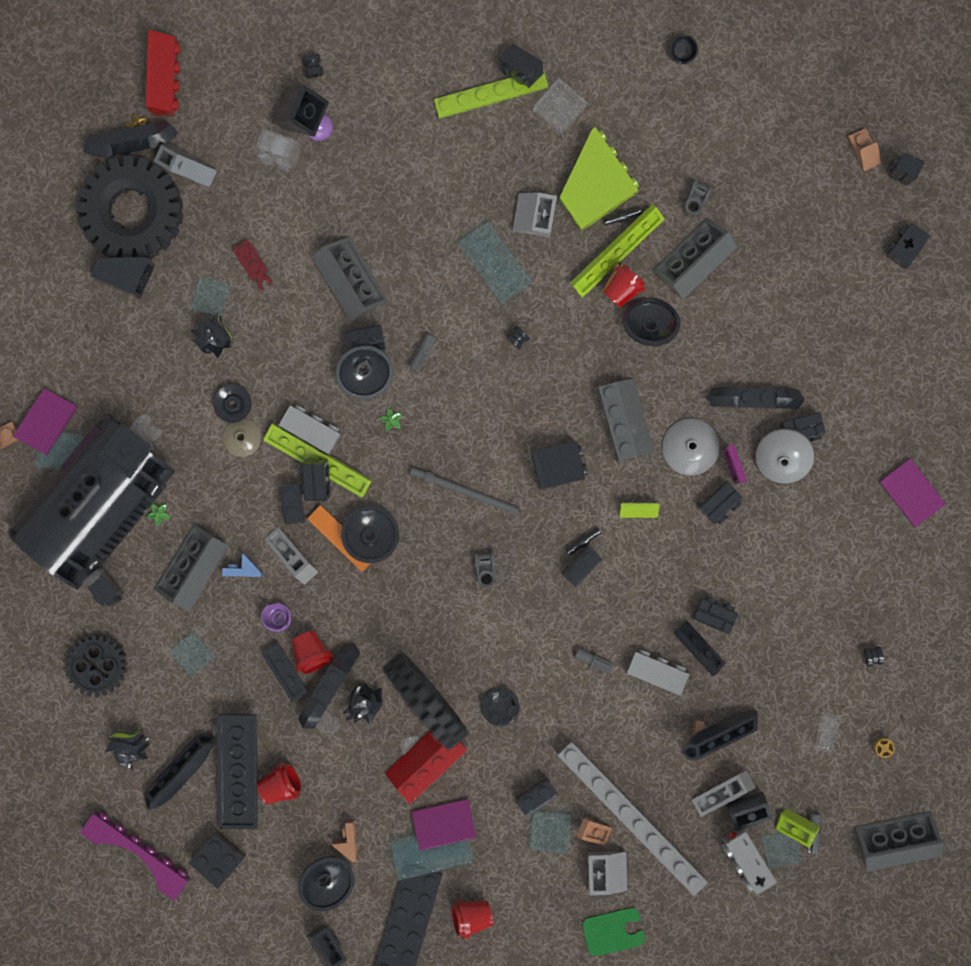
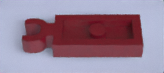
[232,239,273,291]

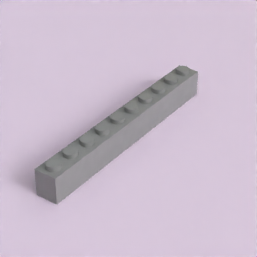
[557,740,708,896]

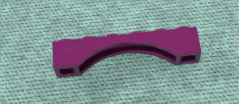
[80,811,191,901]

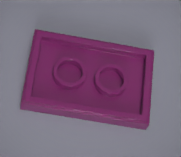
[13,388,78,456]
[879,459,946,527]
[412,799,477,851]

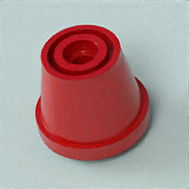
[602,263,646,308]
[291,631,333,674]
[257,762,302,805]
[451,899,493,940]

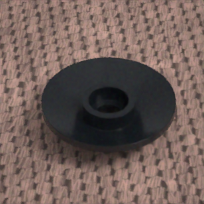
[213,385,252,423]

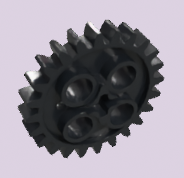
[64,634,128,697]

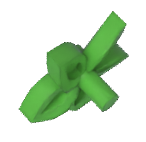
[379,409,402,431]
[147,504,170,526]

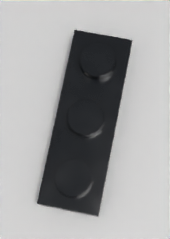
[674,621,726,676]
[261,643,309,702]

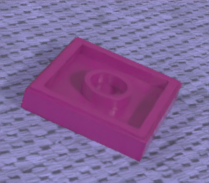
[723,444,747,484]

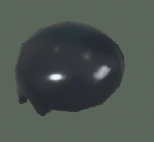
[669,35,698,64]

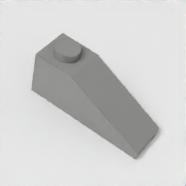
[264,527,318,585]
[692,771,756,817]

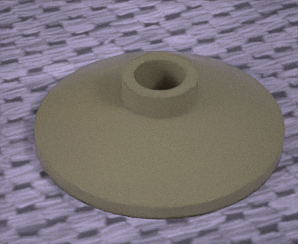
[223,419,261,457]

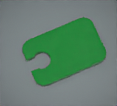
[583,908,645,956]

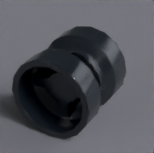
[302,54,324,79]

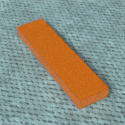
[307,505,370,572]

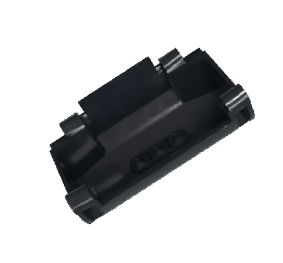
[7,413,176,590]

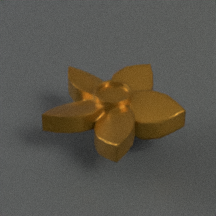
[125,114,148,128]

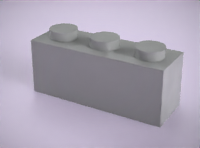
[279,405,341,455]
[626,649,689,696]

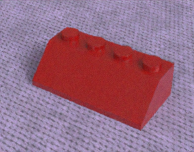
[146,30,181,116]
[385,731,467,804]

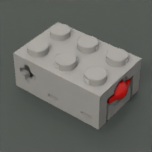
[721,829,777,895]

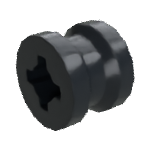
[506,326,530,350]
[864,646,884,667]

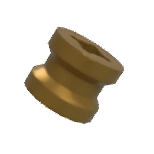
[873,737,895,758]

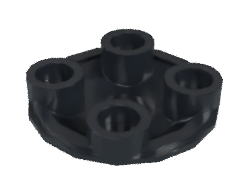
[481,688,520,726]

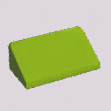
[620,503,659,518]
[775,809,820,848]

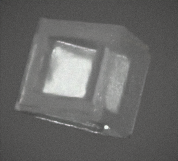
[400,734,420,755]

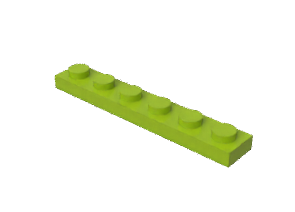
[434,69,549,119]
[570,204,664,298]
[263,423,373,498]

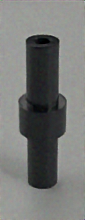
[604,207,642,226]
[566,527,602,555]

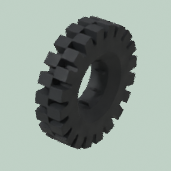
[76,156,183,259]
[382,652,469,750]

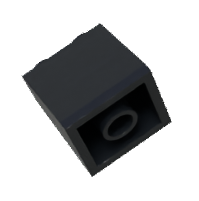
[272,85,329,137]
[90,257,155,299]
[531,442,588,490]

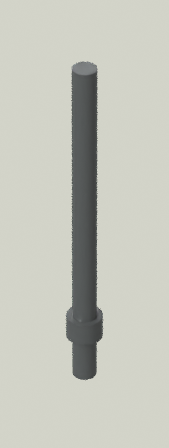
[410,467,520,515]

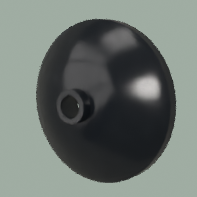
[623,298,680,346]
[335,344,393,399]
[341,506,399,564]
[298,856,355,911]

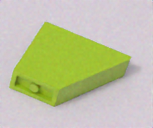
[560,127,639,231]

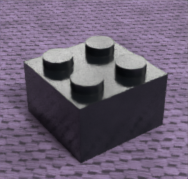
[188,831,246,889]

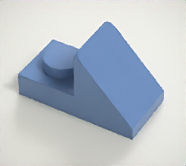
[222,553,263,577]

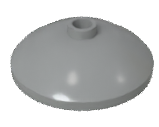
[662,418,720,476]
[756,429,814,483]

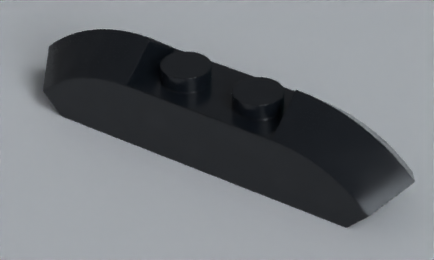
[83,121,178,157]
[707,387,805,409]
[298,643,360,729]
[681,711,758,761]
[144,733,214,810]

